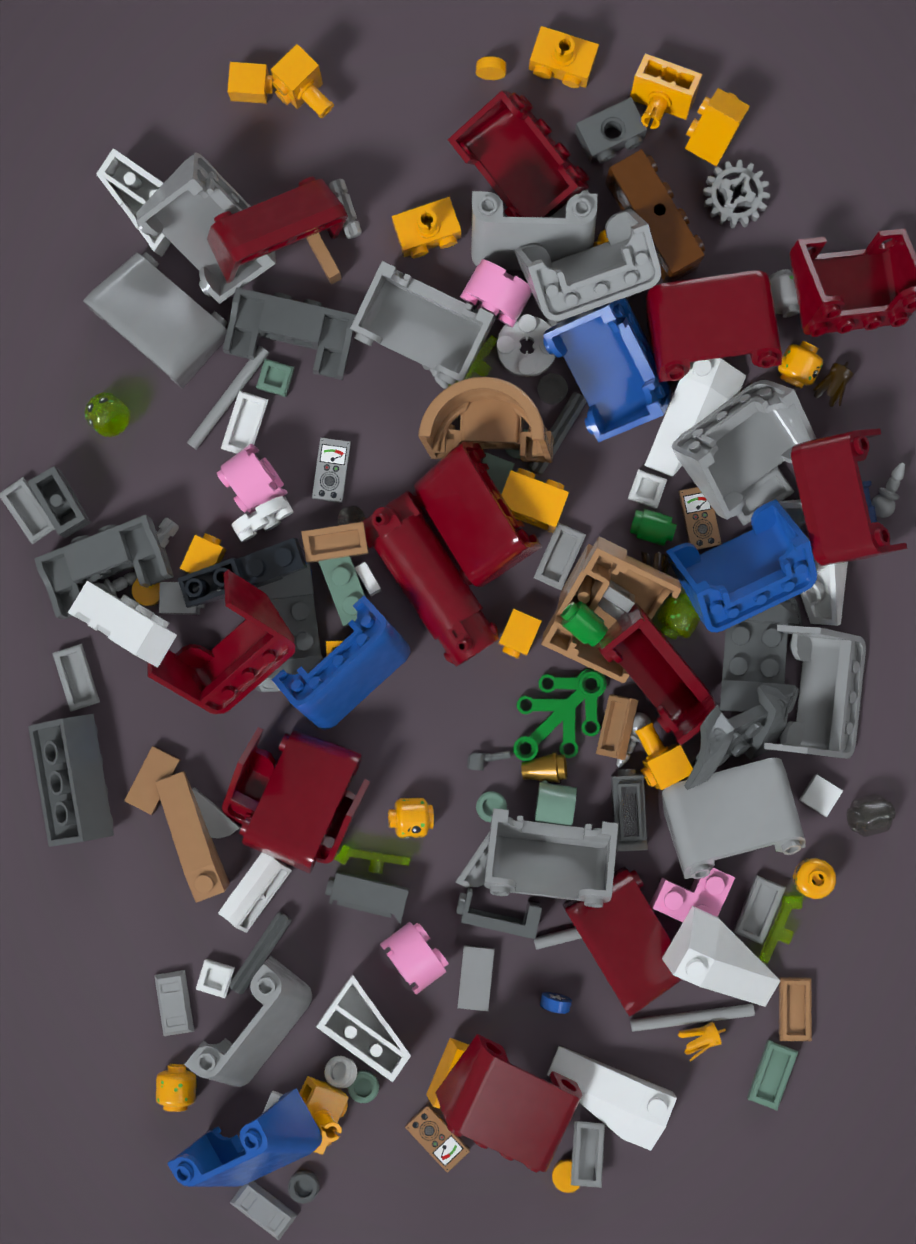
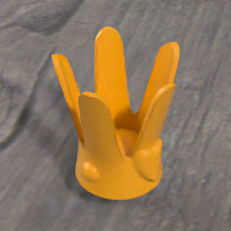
[678,1021,726,1062]

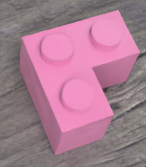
[650,868,735,922]

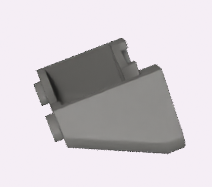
[136,153,276,304]
[471,191,597,271]
[515,208,661,321]
[83,252,228,389]
[350,261,495,385]
[672,380,817,520]
[662,758,805,879]
[484,808,618,908]
[184,955,312,1087]

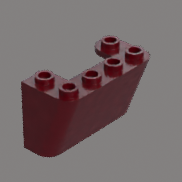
[447,90,590,218]
[789,228,916,337]
[435,1034,582,1173]

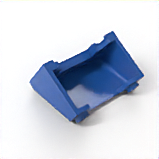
[543,298,672,443]
[666,499,817,632]
[272,596,411,730]
[167,1088,322,1187]

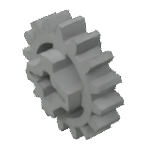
[703,160,770,228]

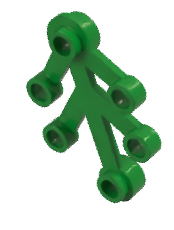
[513,669,606,761]

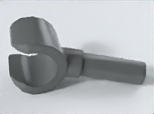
[467,751,510,771]

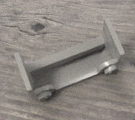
[764,625,866,759]

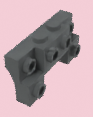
[223,287,356,380]
[34,515,174,620]

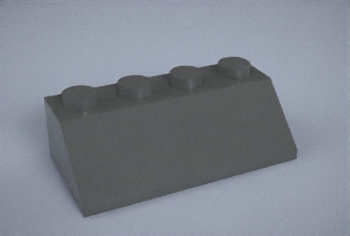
[28,714,114,847]

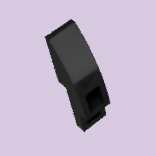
[177,538,307,608]

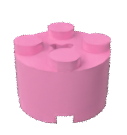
[460,259,532,328]
[217,444,288,514]
[380,922,449,995]

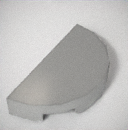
[192,787,241,838]
[455,831,490,887]

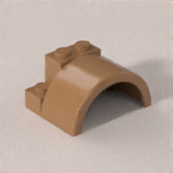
[418,377,554,463]
[541,536,681,683]

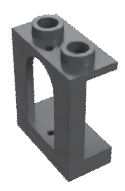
[456,887,542,939]

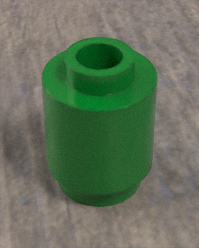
[629,509,677,546]
[561,601,608,647]

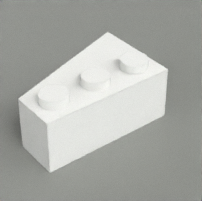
[96,148,171,257]
[68,581,177,667]
[315,975,411,1082]

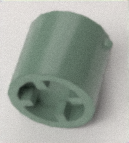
[534,780,577,826]

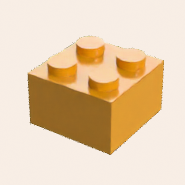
[501,468,569,533]

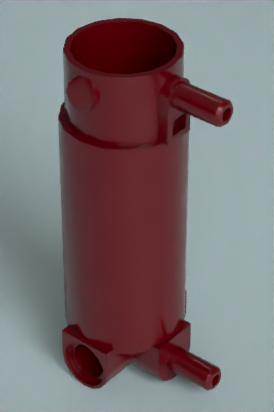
[362,490,499,667]

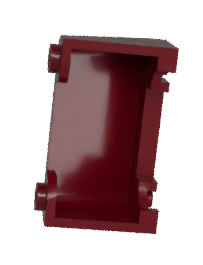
[647,270,782,382]
[413,442,542,587]
[239,730,362,874]
[562,866,683,1017]

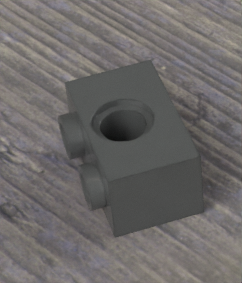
[575,97,647,164]
[28,466,92,538]

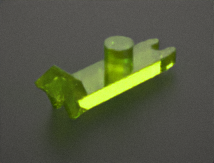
[449,335,498,386]
[334,844,411,874]
[759,895,803,964]

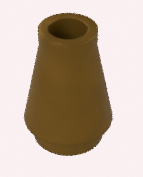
[521,752,567,783]

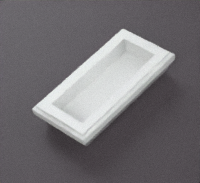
[221,391,268,454]

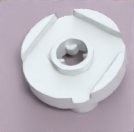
[497,314,555,377]
[232,496,293,542]

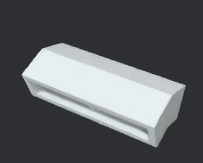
[218,853,292,933]

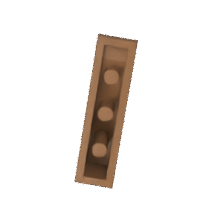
[155,771,230,903]

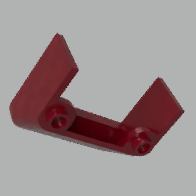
[207,176,348,284]
[791,428,908,566]
[147,570,295,714]
[598,603,717,745]
[222,727,370,863]

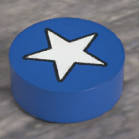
[540,992,572,1014]

